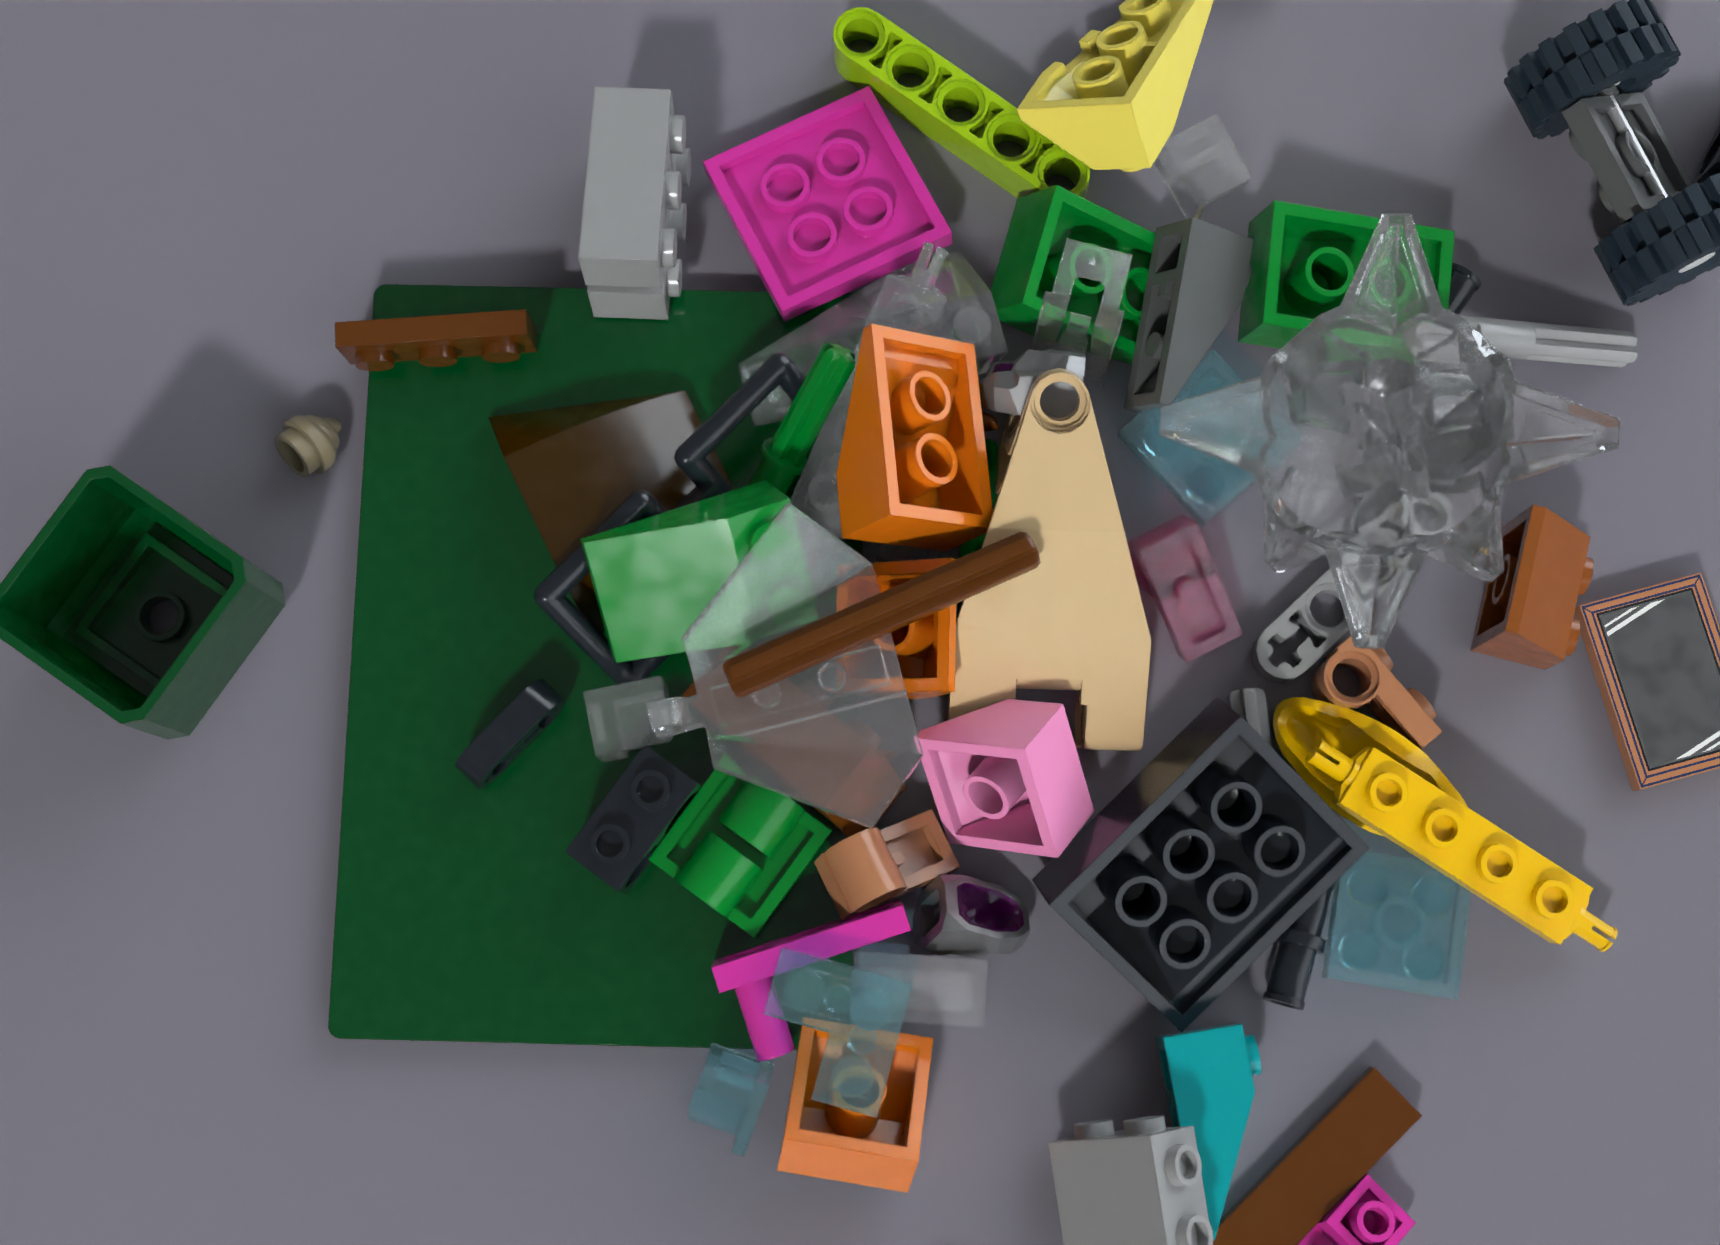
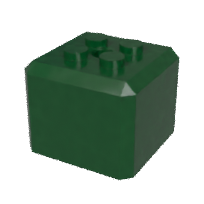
[0,465,285,740]

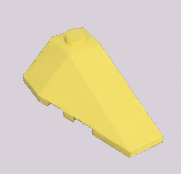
[1017,0,1214,172]

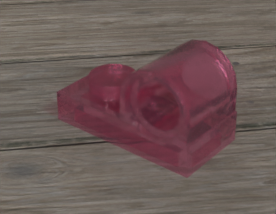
[1127,515,1243,662]

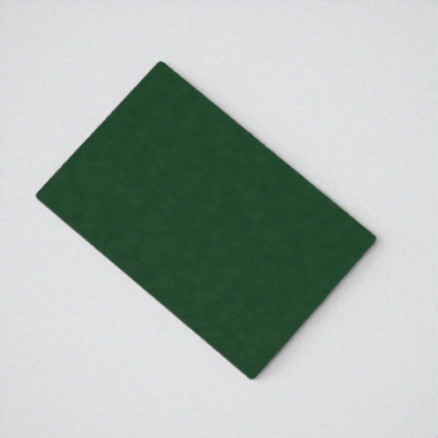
[328,284,869,1050]

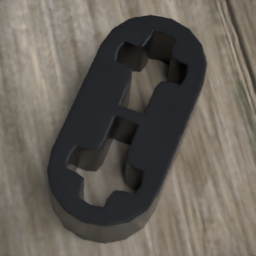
[455,679,566,790]

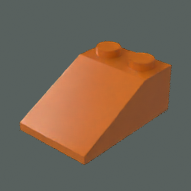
[836,323,993,551]

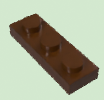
[335,309,537,371]

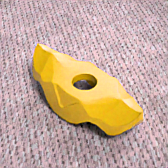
[1273,697,1468,836]

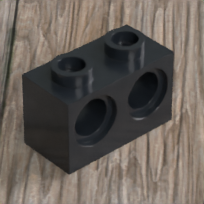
[565,745,701,895]

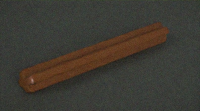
[723,532,1040,698]

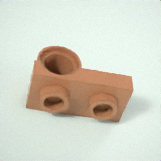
[1311,632,1442,749]
[814,809,960,921]

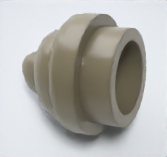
[274,415,341,477]

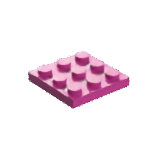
[703,86,952,322]

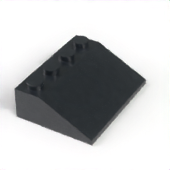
[1032,697,1370,1032]

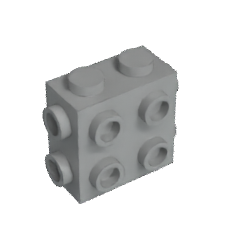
[1048,1115,1213,1245]

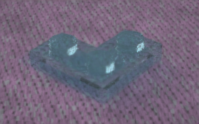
[764,947,913,1118]

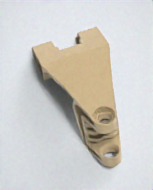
[948,368,1152,751]

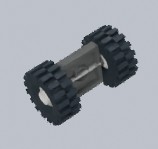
[1504,0,1720,306]

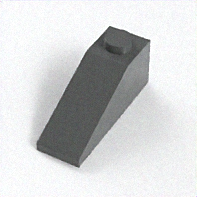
[1124,217,1254,412]

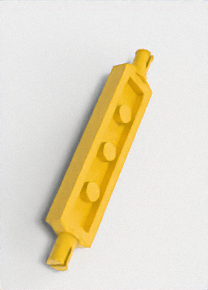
[1305,738,1618,952]

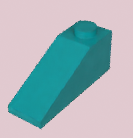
[1155,1023,1261,1240]

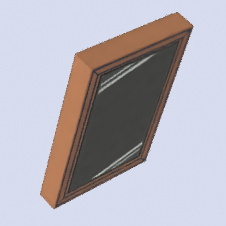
[1574,572,1720,792]

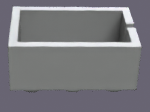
[578,87,691,320]

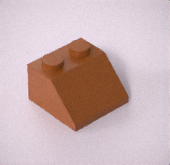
[1470,504,1594,670]

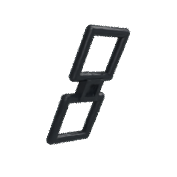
[533,353,845,691]

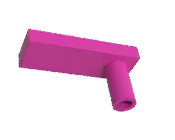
[711,899,911,1062]

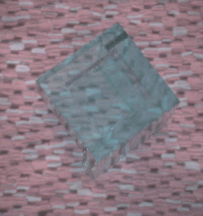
[687,1042,774,1157]

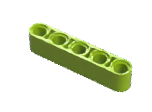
[833,7,1090,199]

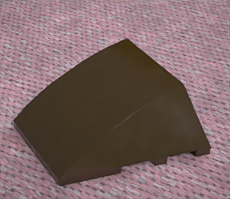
[488,390,734,634]

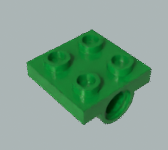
[648,754,832,938]

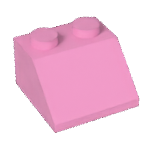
[914,699,1095,858]

